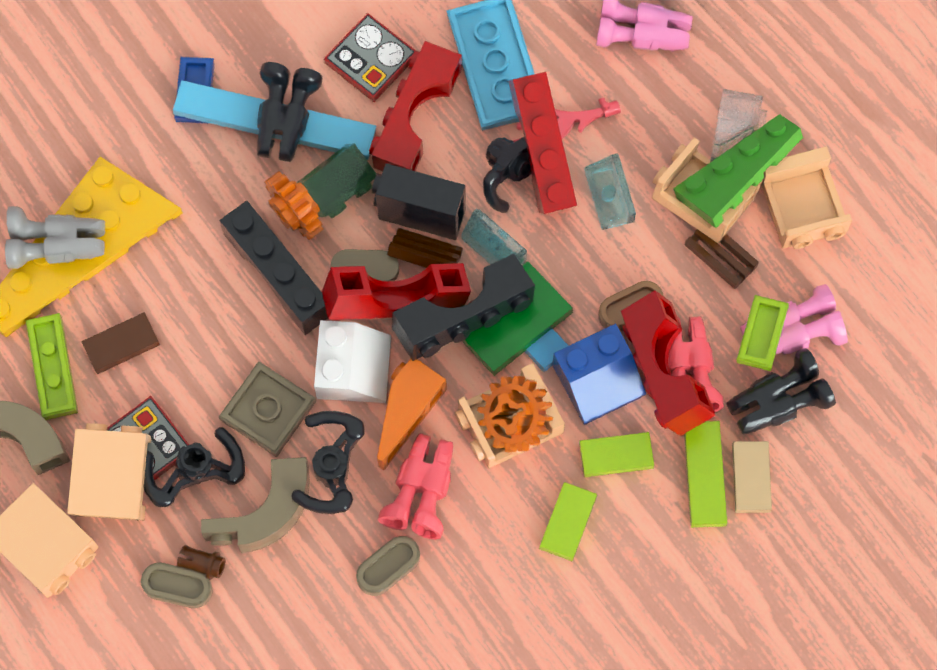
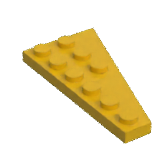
[0,156,183,337]

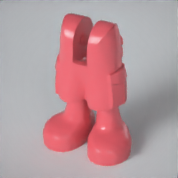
[668,316,724,412]
[378,433,453,540]

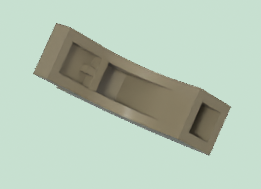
[0,401,70,475]
[201,457,310,553]

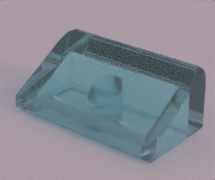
[584,153,636,230]
[461,208,527,266]

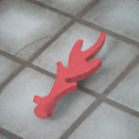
[513,98,621,142]

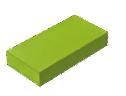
[737,295,789,371]
[579,432,654,477]
[539,482,597,562]

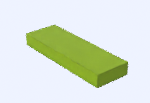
[26,313,78,420]
[684,421,727,528]

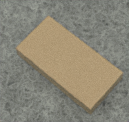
[732,441,772,513]

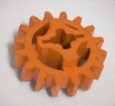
[264,171,324,240]
[477,376,553,452]

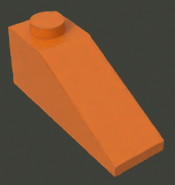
[377,358,447,470]

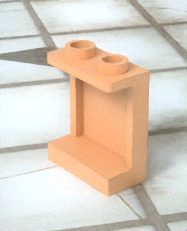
[652,137,762,243]
[761,146,852,249]
[455,363,565,469]
[67,423,151,521]
[0,483,98,598]

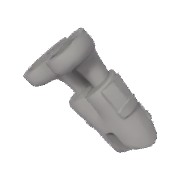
[5,206,105,269]

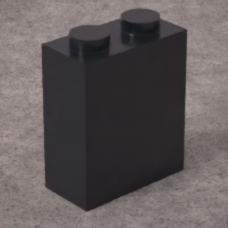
[372,164,466,240]

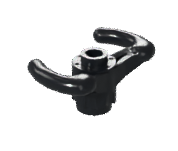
[483,137,531,213]
[291,411,365,514]
[144,427,245,507]

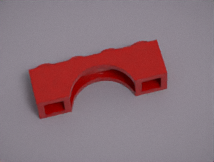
[369,41,462,171]
[508,72,577,214]
[322,263,471,320]
[621,290,716,436]

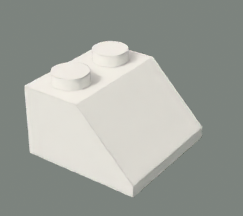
[314,320,391,403]

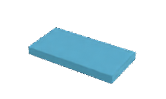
[447,0,535,131]

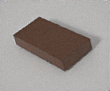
[81,312,160,374]

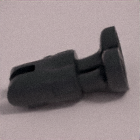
[257,62,323,162]
[726,348,836,434]

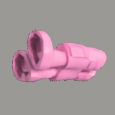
[596,0,693,51]
[740,284,848,355]

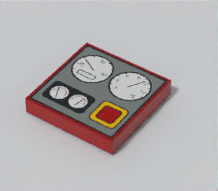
[324,13,416,102]
[107,396,189,480]

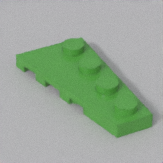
[673,114,803,228]

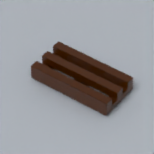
[387,228,463,268]
[684,229,759,289]

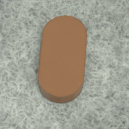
[598,281,664,331]

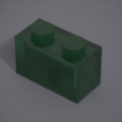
[297,143,376,218]

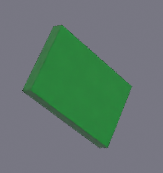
[462,261,573,376]

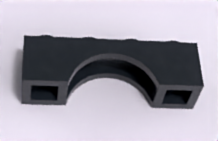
[219,201,328,335]
[392,253,535,361]

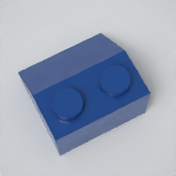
[552,323,646,425]

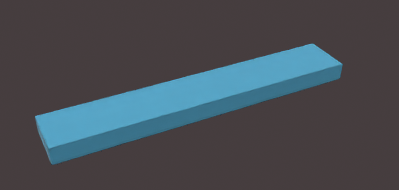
[173,80,376,160]

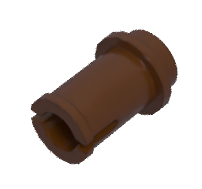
[177,545,226,580]

